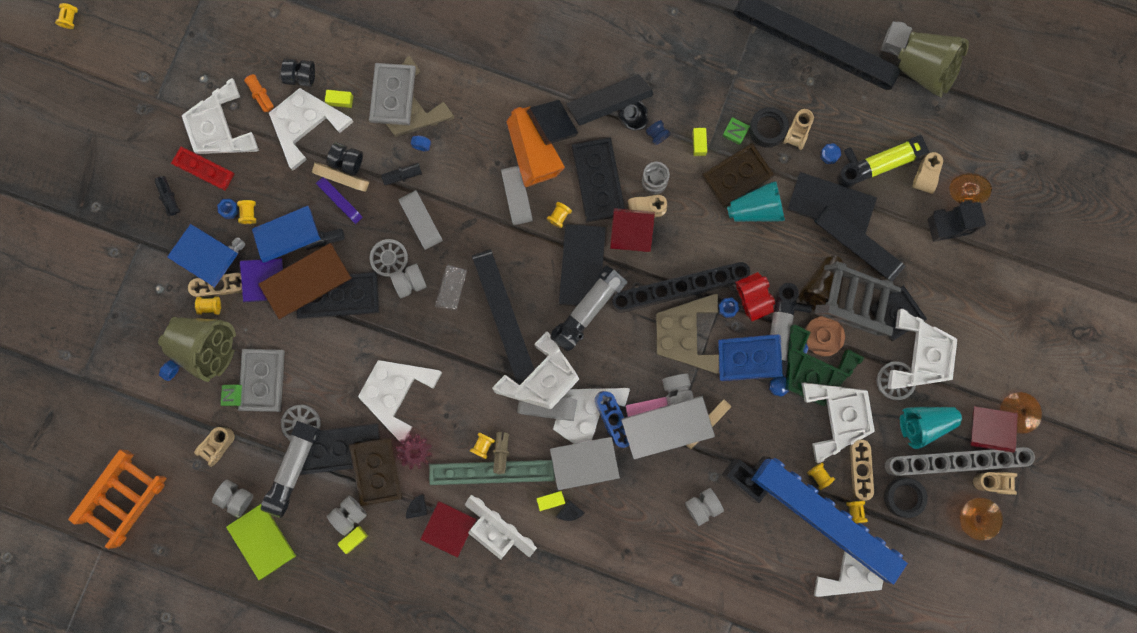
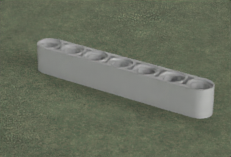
[884,447,1035,476]

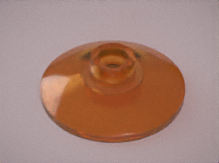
[949,173,992,204]
[1000,392,1042,434]
[960,498,1003,541]

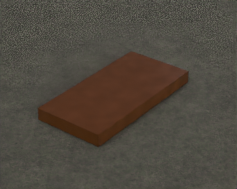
[259,243,352,320]

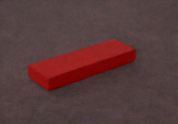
[171,146,235,191]

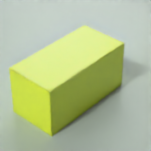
[325,90,353,108]
[692,128,707,156]
[537,491,565,511]
[338,526,368,554]

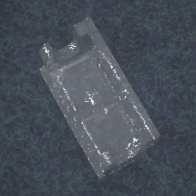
[435,265,467,311]

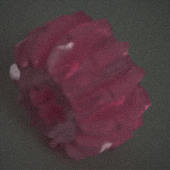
[396,434,432,470]

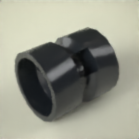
[281,58,315,87]
[326,142,363,176]

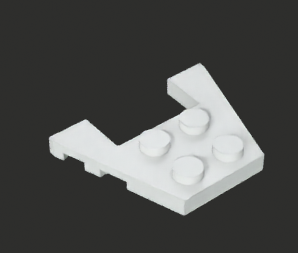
[182,78,259,154]
[269,88,353,170]
[888,309,957,389]
[492,332,579,409]
[358,360,442,443]
[801,383,875,463]
[553,388,630,444]
[814,546,889,597]

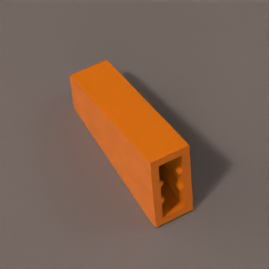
[506,106,565,187]

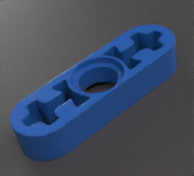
[594,391,629,448]

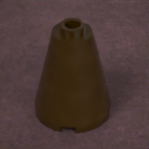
[798,255,844,311]

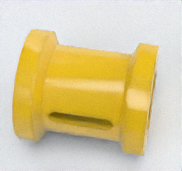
[55,3,78,29]
[237,200,256,224]
[547,202,572,228]
[195,296,221,315]
[470,433,495,459]
[807,462,835,490]
[846,501,868,523]

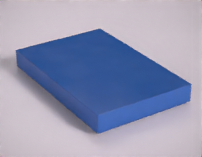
[252,206,321,263]
[167,224,238,288]
[718,334,783,381]

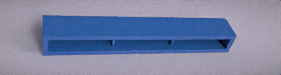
[751,458,908,585]

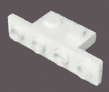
[465,495,537,559]

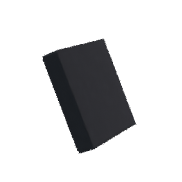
[527,100,578,145]
[870,285,927,342]

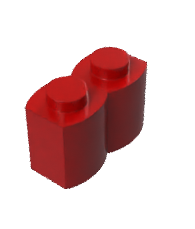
[735,272,775,321]

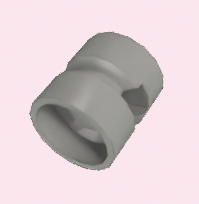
[642,162,670,195]
[390,263,427,299]
[662,374,694,405]
[212,479,253,518]
[685,488,724,526]
[327,496,367,536]

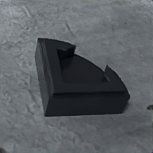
[406,494,428,519]
[556,500,585,521]

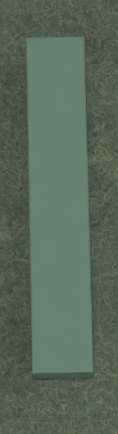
[429,460,555,485]

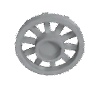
[370,239,408,277]
[876,362,916,400]
[281,404,321,441]

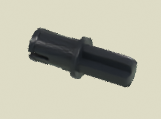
[381,163,422,185]
[155,176,180,216]
[305,228,345,250]

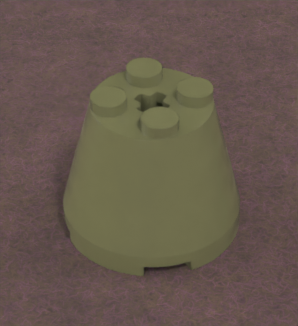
[898,31,969,98]
[158,317,236,382]

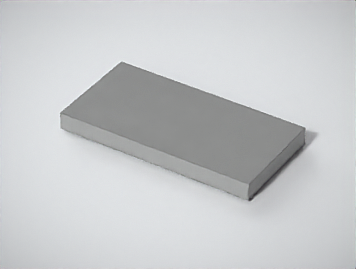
[622,396,715,459]

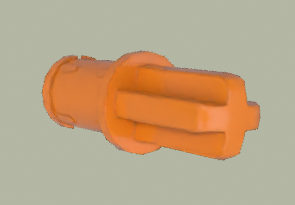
[244,74,274,112]

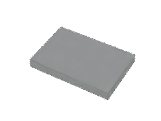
[369,63,416,125]
[238,349,285,412]
[550,437,620,490]

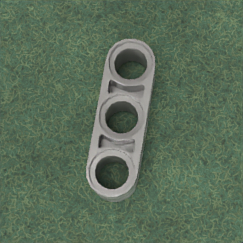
[501,166,533,225]
[398,190,443,250]
[517,397,577,421]

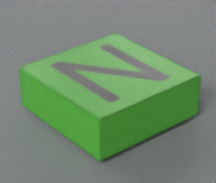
[723,117,750,145]
[221,385,242,406]

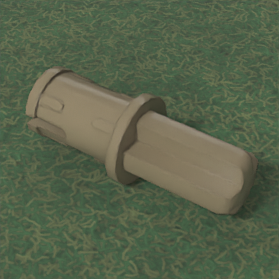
[493,432,509,475]

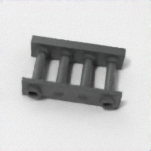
[815,262,901,336]

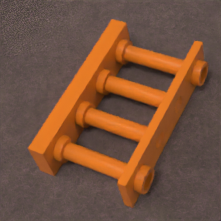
[68,449,167,549]

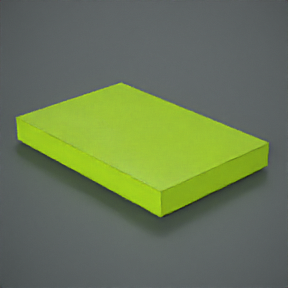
[226,504,296,580]

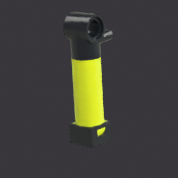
[837,135,930,188]

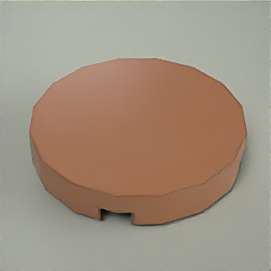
[805,316,845,357]

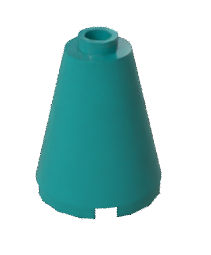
[727,181,785,222]
[899,407,962,449]

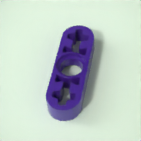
[316,177,363,224]

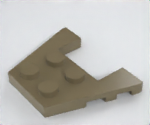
[386,56,454,137]
[656,294,719,374]

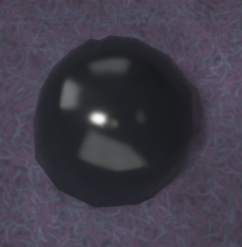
[618,101,649,131]

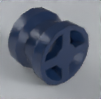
[646,120,671,145]

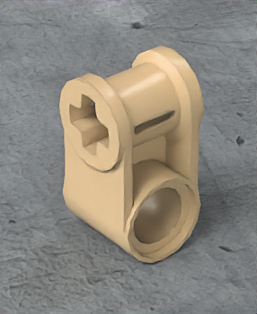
[783,109,814,150]
[912,152,943,194]
[628,195,667,218]
[194,427,235,467]
[973,472,1017,495]

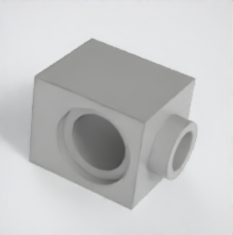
[881,21,912,56]

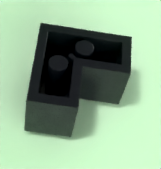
[927,200,986,242]
[721,456,771,503]

